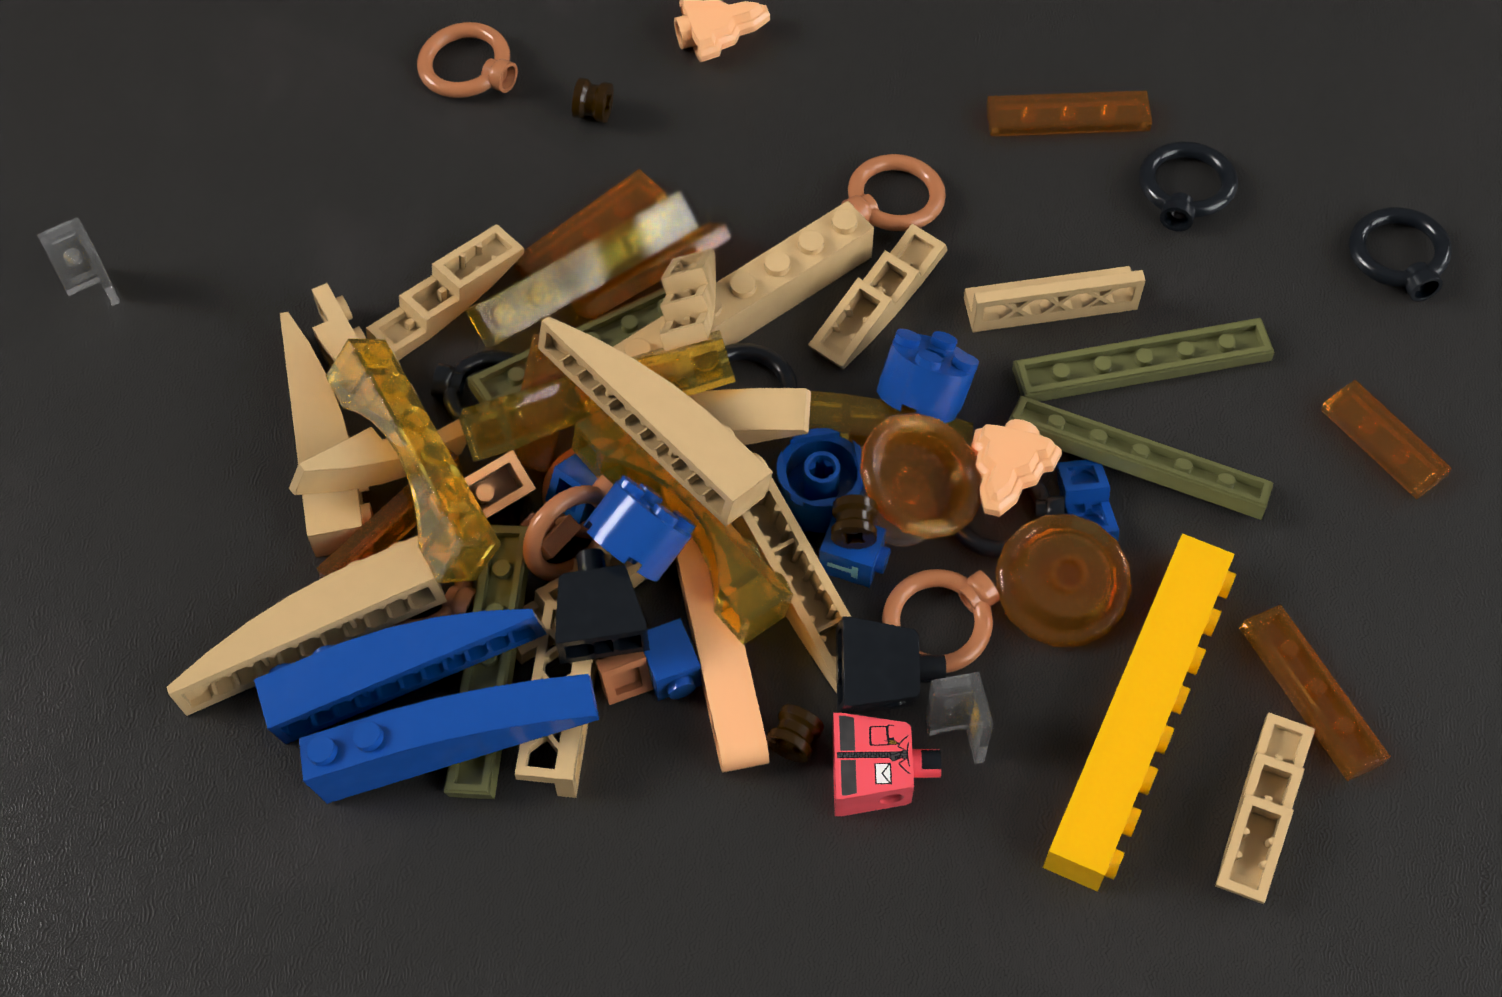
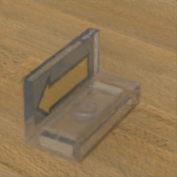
[37,217,120,306]
[925,672,993,764]

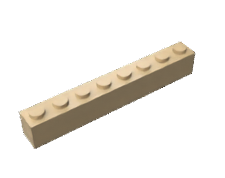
[573,201,874,430]

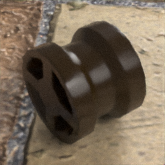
[572,77,614,123]
[831,494,878,549]
[766,704,824,763]

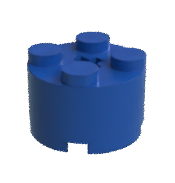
[877,329,979,423]
[776,428,868,533]
[583,475,696,582]

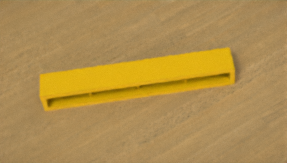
[1043,533,1236,892]

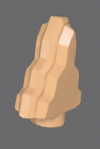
[674,0,770,63]
[971,419,1062,517]

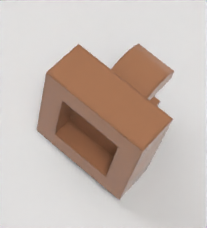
[519,511,582,560]
[596,651,654,705]

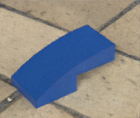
[1056,460,1119,548]

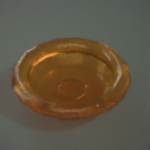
[860,413,983,539]
[995,514,1132,647]

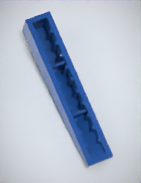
[254,608,547,744]
[299,674,599,804]

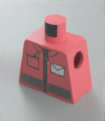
[832,713,941,816]

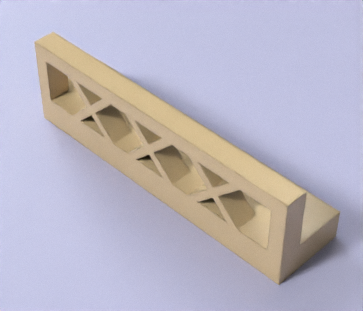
[964,266,1146,333]
[515,600,599,798]

